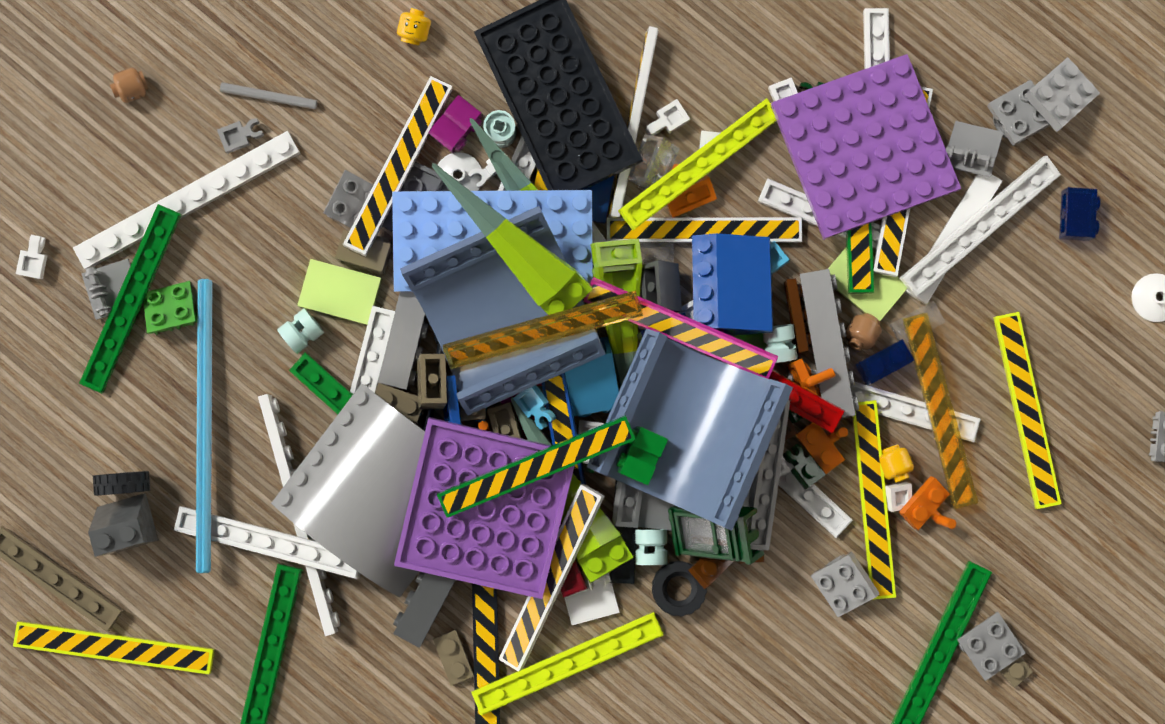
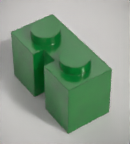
[616,426,668,485]

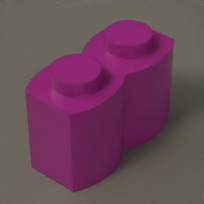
[428,95,483,154]

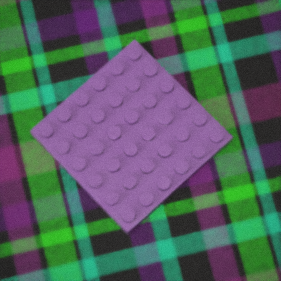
[771,54,961,240]
[394,417,575,599]

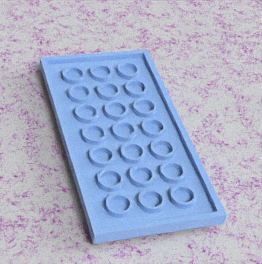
[392,190,593,292]

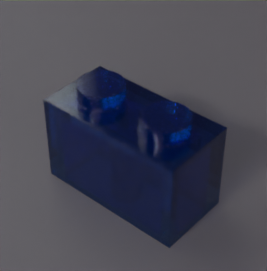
[1059,187,1100,241]
[855,339,915,385]

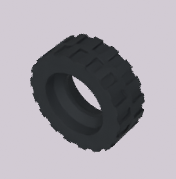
[93,471,151,496]
[652,561,707,617]

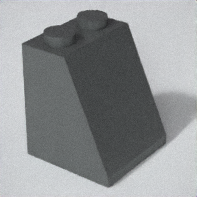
[88,493,159,557]

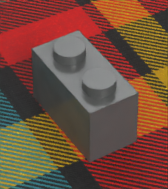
[641,260,682,313]

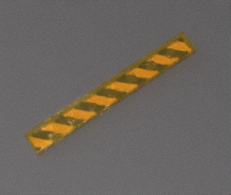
[443,290,643,369]
[902,312,979,509]

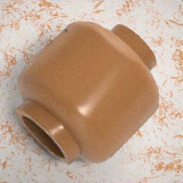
[110,67,149,103]
[845,313,882,351]

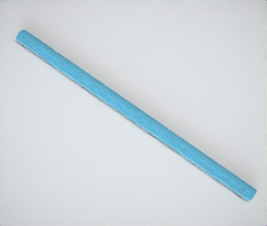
[196,279,212,573]

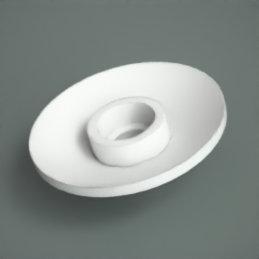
[438,152,482,191]
[1132,274,1165,322]

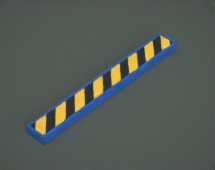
[542,373,586,485]

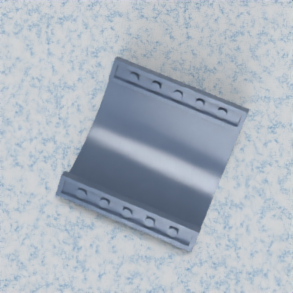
[400,206,605,415]
[587,329,793,531]

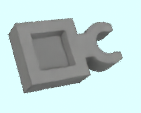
[217,119,264,154]

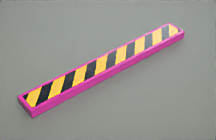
[583,277,778,379]

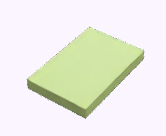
[828,247,907,321]
[297,259,382,325]

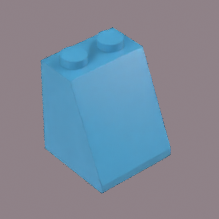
[565,336,619,417]

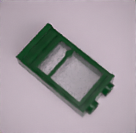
[668,505,764,565]

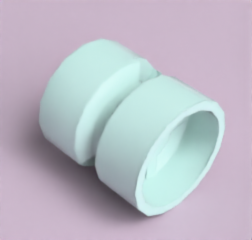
[483,110,516,148]
[277,308,324,354]
[762,324,798,363]
[635,529,668,565]

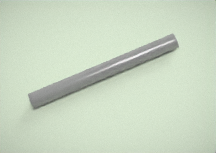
[220,82,317,110]

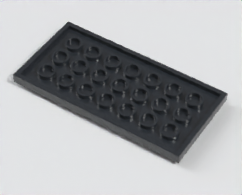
[474,0,643,190]

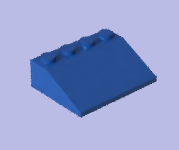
[692,233,773,336]

